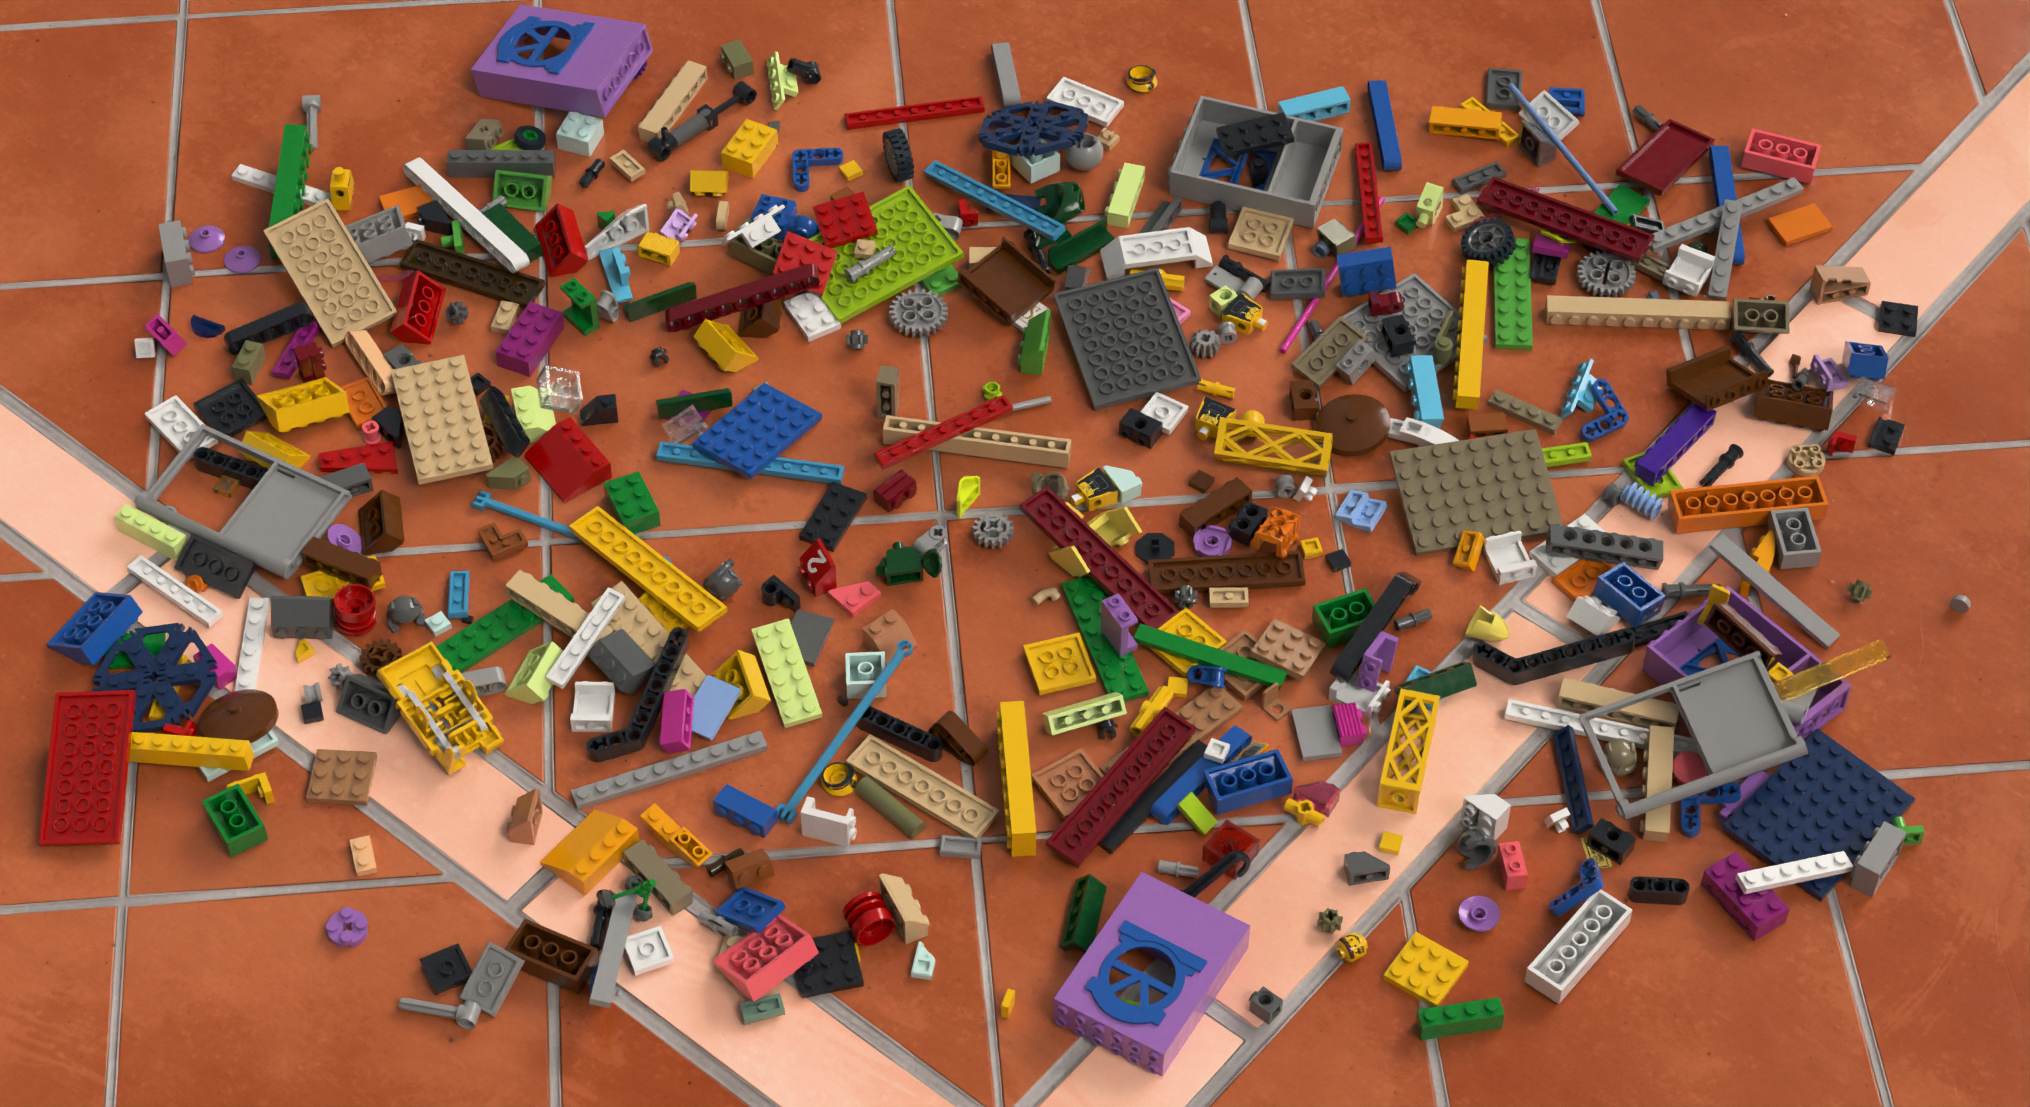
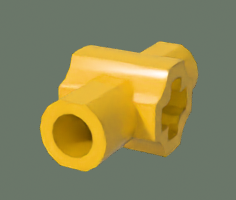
[1284,798,1326,827]

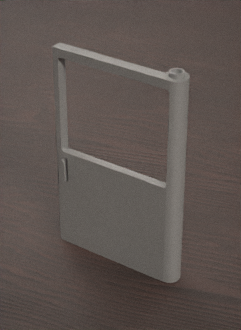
[135,424,352,579]
[1579,651,1808,820]

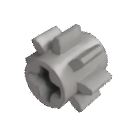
[328,663,354,689]

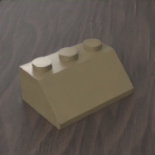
[1730,298,1790,334]

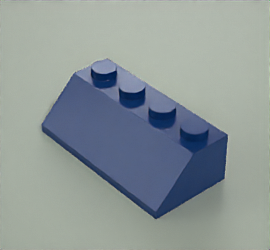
[1203,749,1293,815]

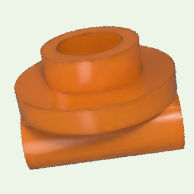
[186,575,208,594]

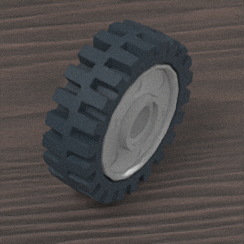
[882,128,914,182]

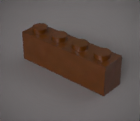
[1179,477,1252,538]
[301,536,382,590]

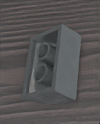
[271,596,335,640]
[587,629,656,696]
[336,674,401,734]

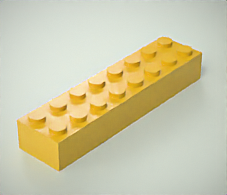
[996,701,1036,857]

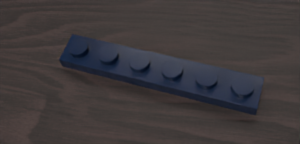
[1553,725,1594,835]

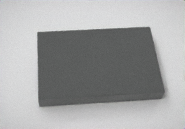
[1486,68,1523,111]
[1271,268,1325,300]
[791,609,834,667]

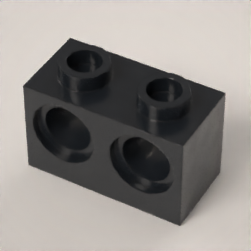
[1228,501,1268,547]

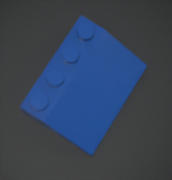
[46,592,143,666]

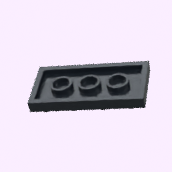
[1216,112,1294,158]
[799,482,867,552]
[174,534,257,599]

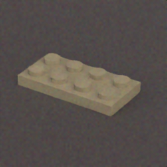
[1291,316,1368,389]

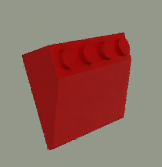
[524,417,612,503]

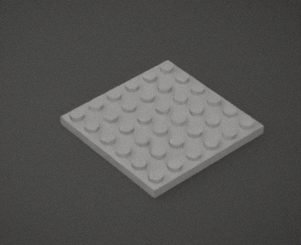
[1342,273,1488,392]

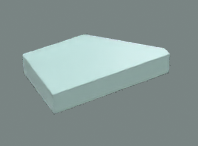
[911,941,935,980]

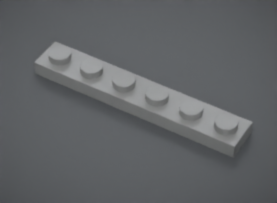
[1708,199,1743,301]

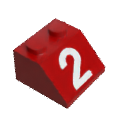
[798,538,837,597]

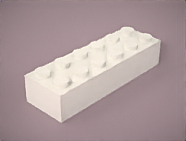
[1524,889,1632,1004]

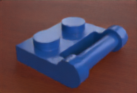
[1549,87,1585,116]

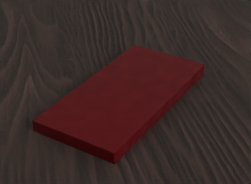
[1615,119,1715,196]

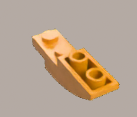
[992,142,1011,189]
[1739,530,1775,598]
[640,803,713,868]

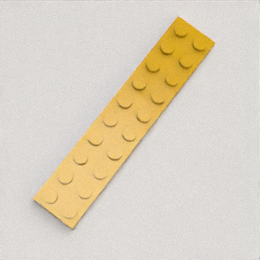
[569,506,727,633]

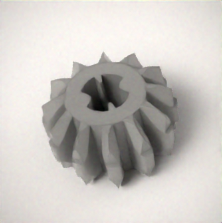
[1189,328,1221,359]

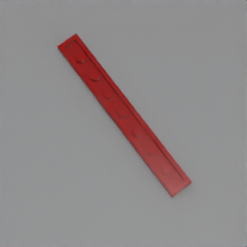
[844,96,985,130]
[1355,142,1383,244]
[873,395,1013,470]

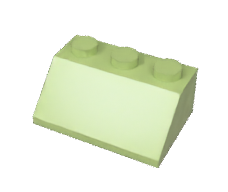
[511,386,556,443]
[504,641,563,704]

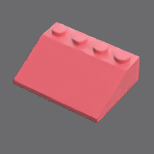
[712,914,819,1002]

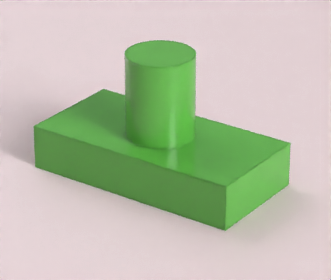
[441,220,465,254]
[1892,816,1925,845]

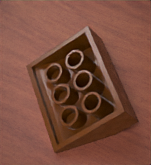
[1753,379,1834,431]

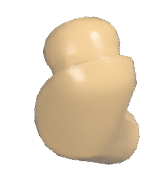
[1031,587,1061,606]

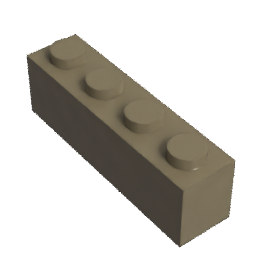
[623,839,693,916]

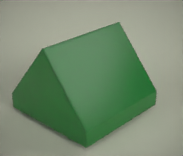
[597,211,615,230]

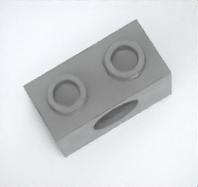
[1336,339,1377,385]

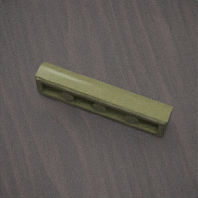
[855,776,926,840]

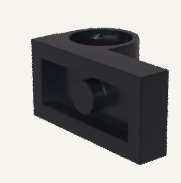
[761,575,801,612]

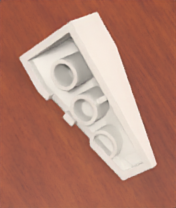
[585,204,650,260]

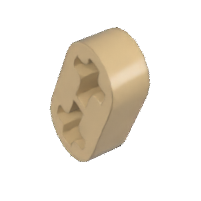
[716,201,729,230]

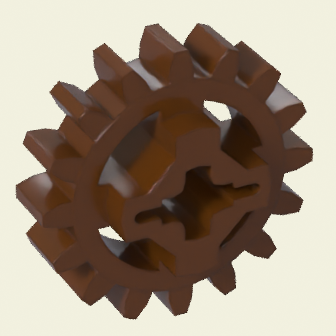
[359,638,403,677]

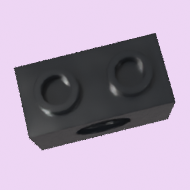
[1381,314,1416,357]
[1119,408,1163,449]
[1586,818,1636,866]

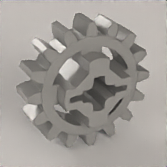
[973,511,1014,549]

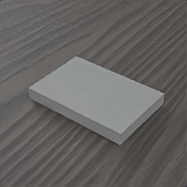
[1291,705,1342,761]
[459,941,525,1017]

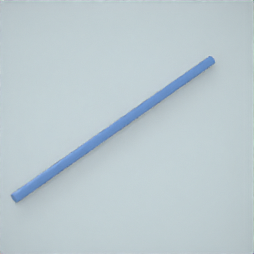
[1508,83,1619,215]

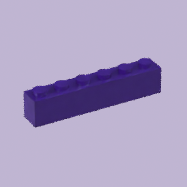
[1634,404,1717,486]

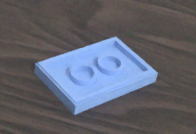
[692,674,742,741]

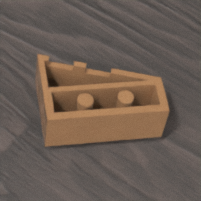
[1809,265,1871,305]

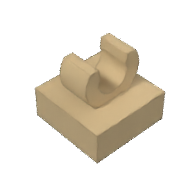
[1097,127,1120,151]
[667,191,689,215]

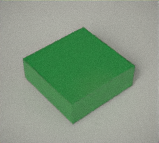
[1394,212,1418,235]

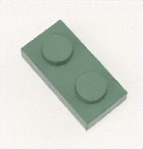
[739,993,786,1025]

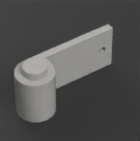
[1204,265,1263,300]
[1782,674,1820,725]

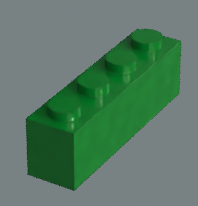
[1416,997,1505,1041]

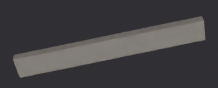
[1709,533,1840,650]
[589,890,638,1008]

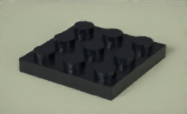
[193,378,268,437]
[796,930,864,998]

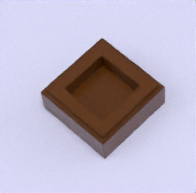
[1188,470,1215,494]

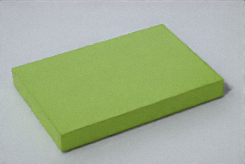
[1621,451,1683,501]

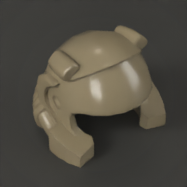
[1031,471,1070,500]
[1603,738,1638,776]

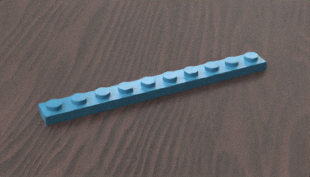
[924,160,1066,241]
[656,441,845,484]

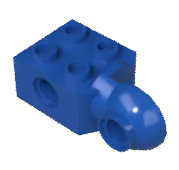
[750,194,819,240]

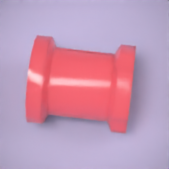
[362,421,381,445]

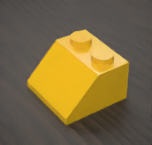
[690,170,729,196]

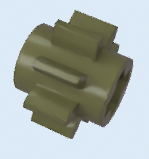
[1847,579,1873,602]
[1317,908,1343,935]

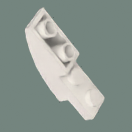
[1388,417,1459,447]

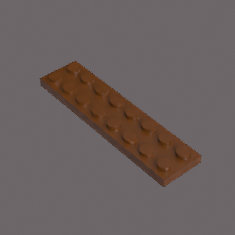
[1148,551,1306,594]

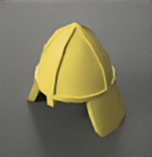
[1465,605,1509,642]

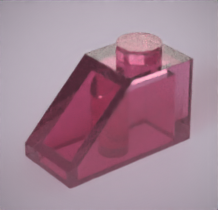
[1293,781,1341,817]

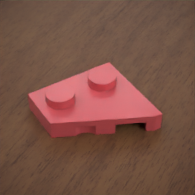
[828,581,881,618]

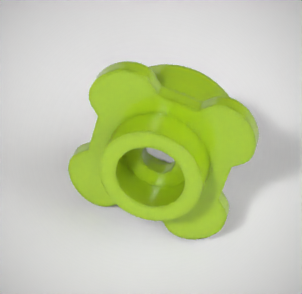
[982,382,1002,400]

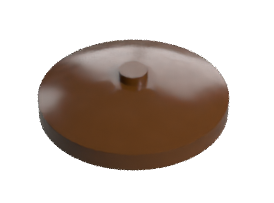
[1315,394,1391,456]
[199,689,279,743]

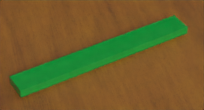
[1133,623,1287,690]

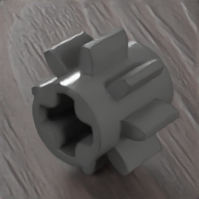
[446,301,469,324]
[846,330,868,349]
[1174,585,1198,609]

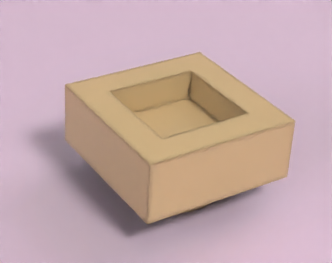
[854,239,876,259]

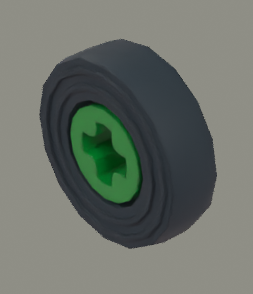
[514,125,546,150]

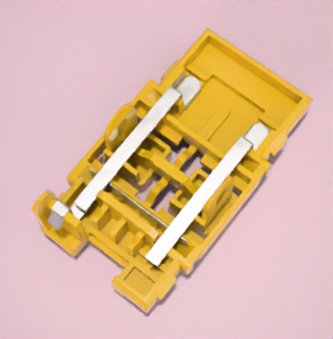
[376,641,504,775]

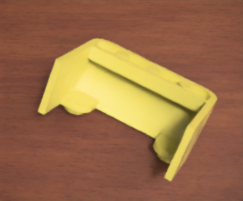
[1048,506,1142,578]

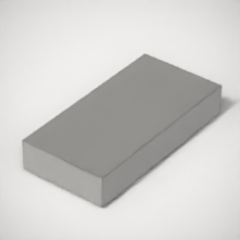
[939,835,982,859]

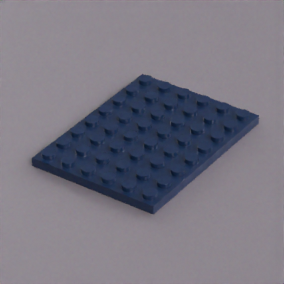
[1722,728,1915,902]

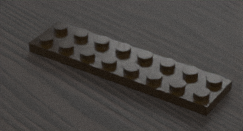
[399,239,545,308]

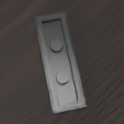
[1451,161,1506,195]

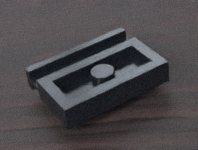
[1530,253,1561,285]
[1868,416,1906,455]

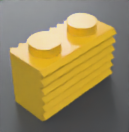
[637,231,680,266]

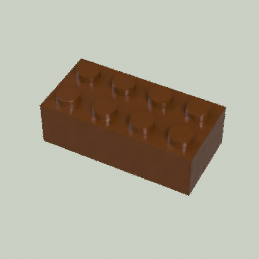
[505,919,599,994]

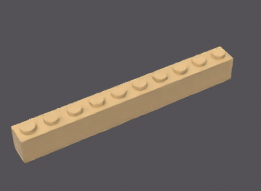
[1545,295,1731,330]
[883,415,1072,468]

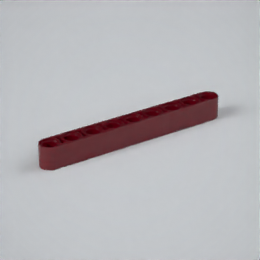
[665,264,820,332]

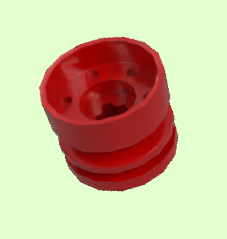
[334,584,377,636]
[843,891,896,946]

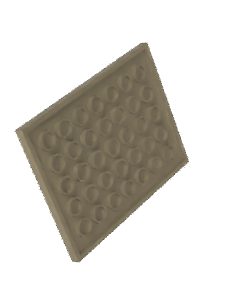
[1389,429,1563,556]

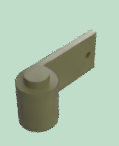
[1433,310,1453,366]

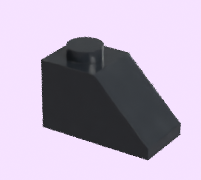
[416,200,453,236]
[580,394,619,426]
[372,405,404,449]

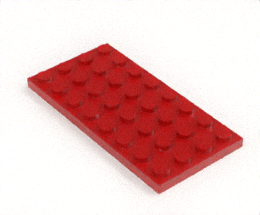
[38,690,136,847]

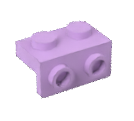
[658,208,698,243]
[1810,354,1848,392]

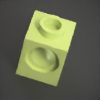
[1209,285,1238,318]

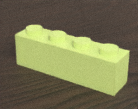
[1105,163,1145,228]
[114,504,188,562]
[1042,692,1127,735]

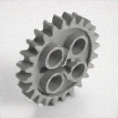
[1577,250,1636,298]
[889,288,948,338]

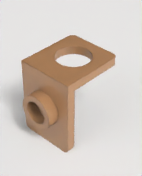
[1261,682,1291,721]

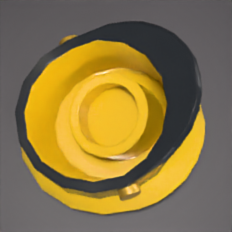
[1127,65,1157,92]
[821,762,858,796]

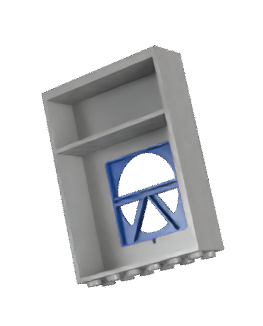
[1168,96,1343,229]

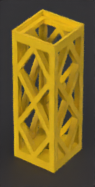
[1214,417,1333,477]
[1377,689,1440,814]

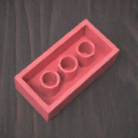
[1741,128,1821,184]

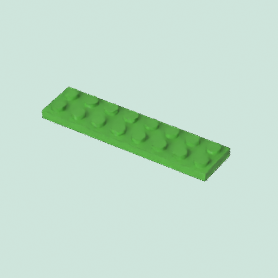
[1493,238,1533,350]

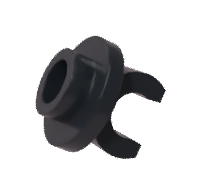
[649,347,669,367]
[1098,720,1118,739]

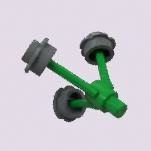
[599,874,656,922]

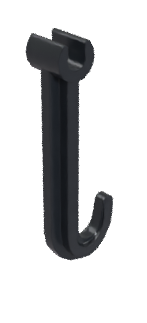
[1180,850,1251,898]

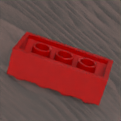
[535,203,589,277]
[390,270,446,344]

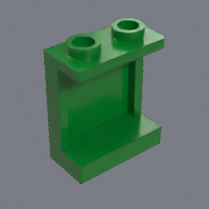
[560,278,600,336]

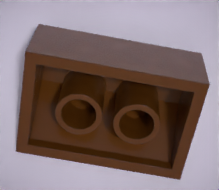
[738,298,784,338]
[358,490,404,555]

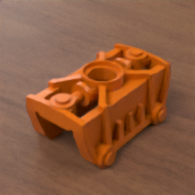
[1250,507,1301,559]

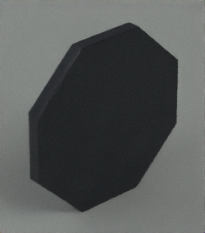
[1136,533,1175,564]

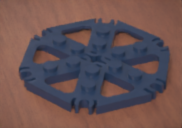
[978,100,1089,157]
[92,623,218,733]

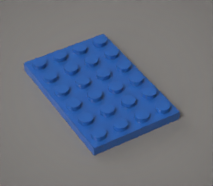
[692,383,822,480]

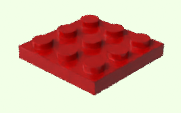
[813,191,878,248]
[771,231,838,297]

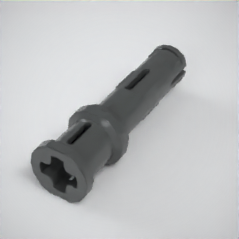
[1661,582,1721,600]

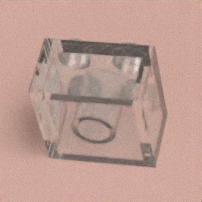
[536,365,583,414]

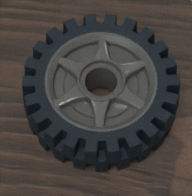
[1461,218,1516,268]

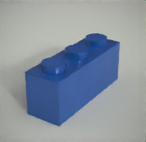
[713,784,778,838]

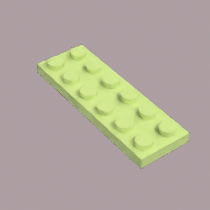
[751,618,823,728]

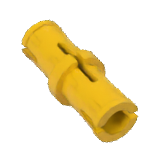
[1197,379,1236,400]

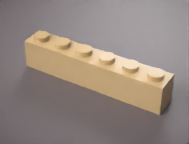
[638,60,708,142]
[506,570,614,650]
[1557,677,1679,731]
[1639,725,1674,842]

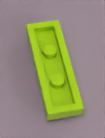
[1541,442,1592,467]

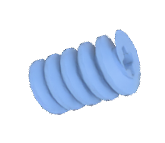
[1620,482,1663,520]

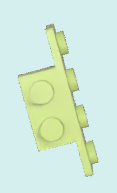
[766,51,799,110]

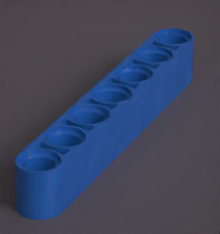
[1367,80,1402,171]
[1150,725,1252,825]

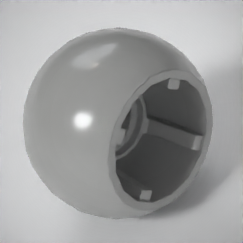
[1065,133,1103,171]

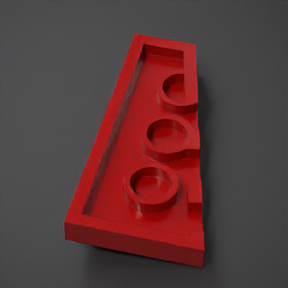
[318,441,398,474]

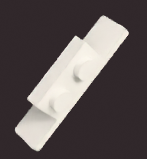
[722,205,785,250]

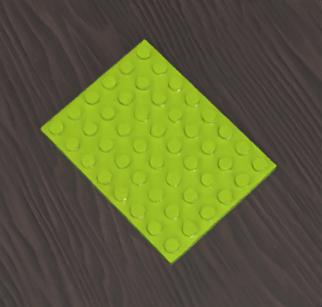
[809,185,964,324]

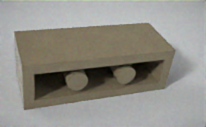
[876,365,900,420]

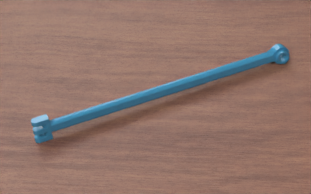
[471,490,672,563]
[776,639,913,825]

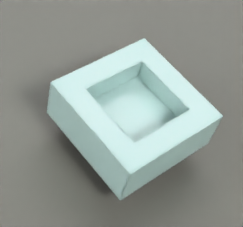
[425,611,452,637]

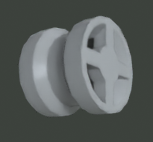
[1218,322,1237,344]
[1275,474,1296,498]
[303,682,323,703]

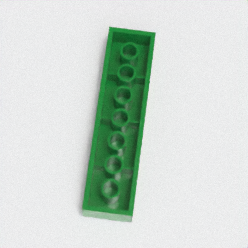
[268,124,312,259]

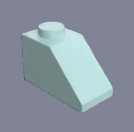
[1103,465,1143,504]

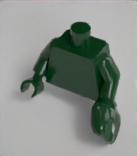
[875,541,942,586]

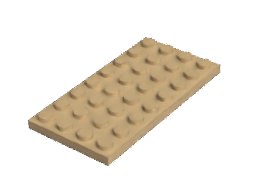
[263,198,397,347]
[391,355,494,485]

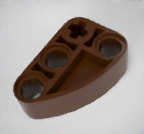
[928,710,988,766]

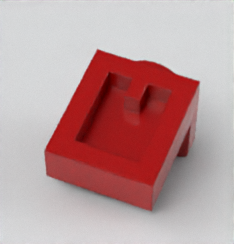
[958,199,978,227]
[1827,431,1857,456]
[162,720,197,737]

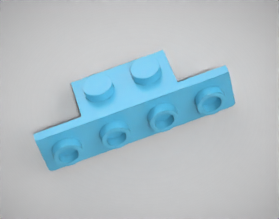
[599,247,633,304]
[1560,359,1602,419]

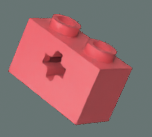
[1497,841,1528,891]

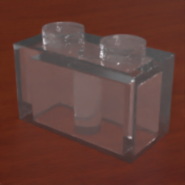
[1851,376,1897,416]
[662,405,708,444]

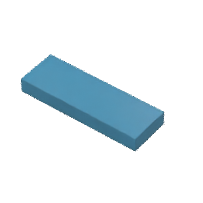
[448,571,470,619]

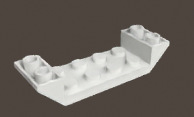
[1100,227,1213,280]

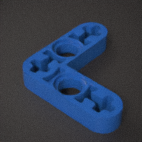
[792,148,844,192]
[1580,378,1629,442]
[1681,783,1741,838]
[1548,858,1604,916]

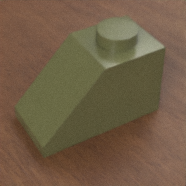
[485,456,531,490]

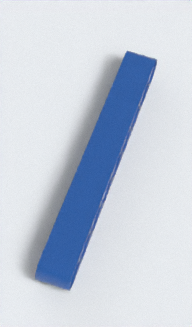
[1709,146,1745,265]

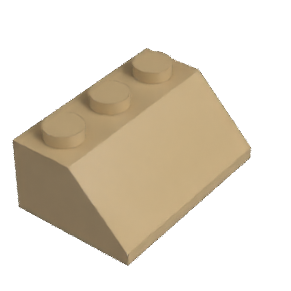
[879,873,930,944]

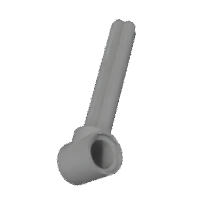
[302,95,321,151]
[399,997,481,1029]

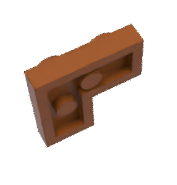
[477,522,528,560]

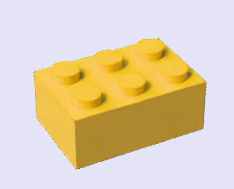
[721,119,778,178]

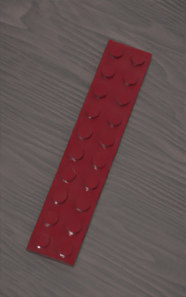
[1477,176,1655,264]
[1019,486,1180,629]
[1045,706,1197,868]

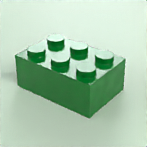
[603,471,661,535]
[1312,588,1375,648]
[201,783,268,857]

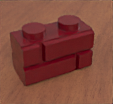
[294,342,327,383]
[873,469,917,513]

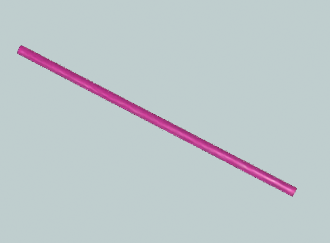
[1279,196,1385,354]

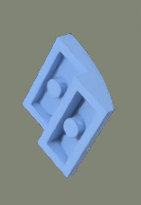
[1335,490,1387,533]

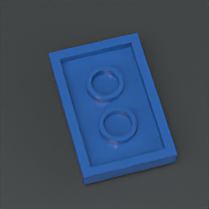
[715,887,786,934]

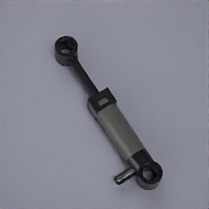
[647,81,757,161]

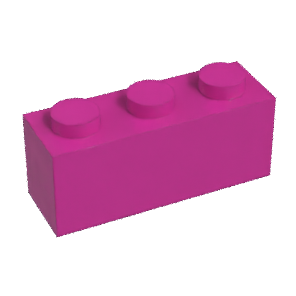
[659,689,694,754]

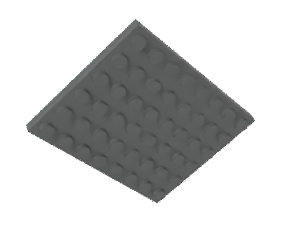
[1053,267,1201,410]

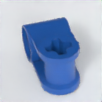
[1188,665,1228,688]

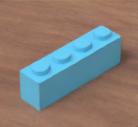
[1278,86,1351,121]
[1405,355,1444,428]

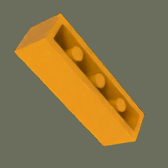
[1429,106,1502,140]

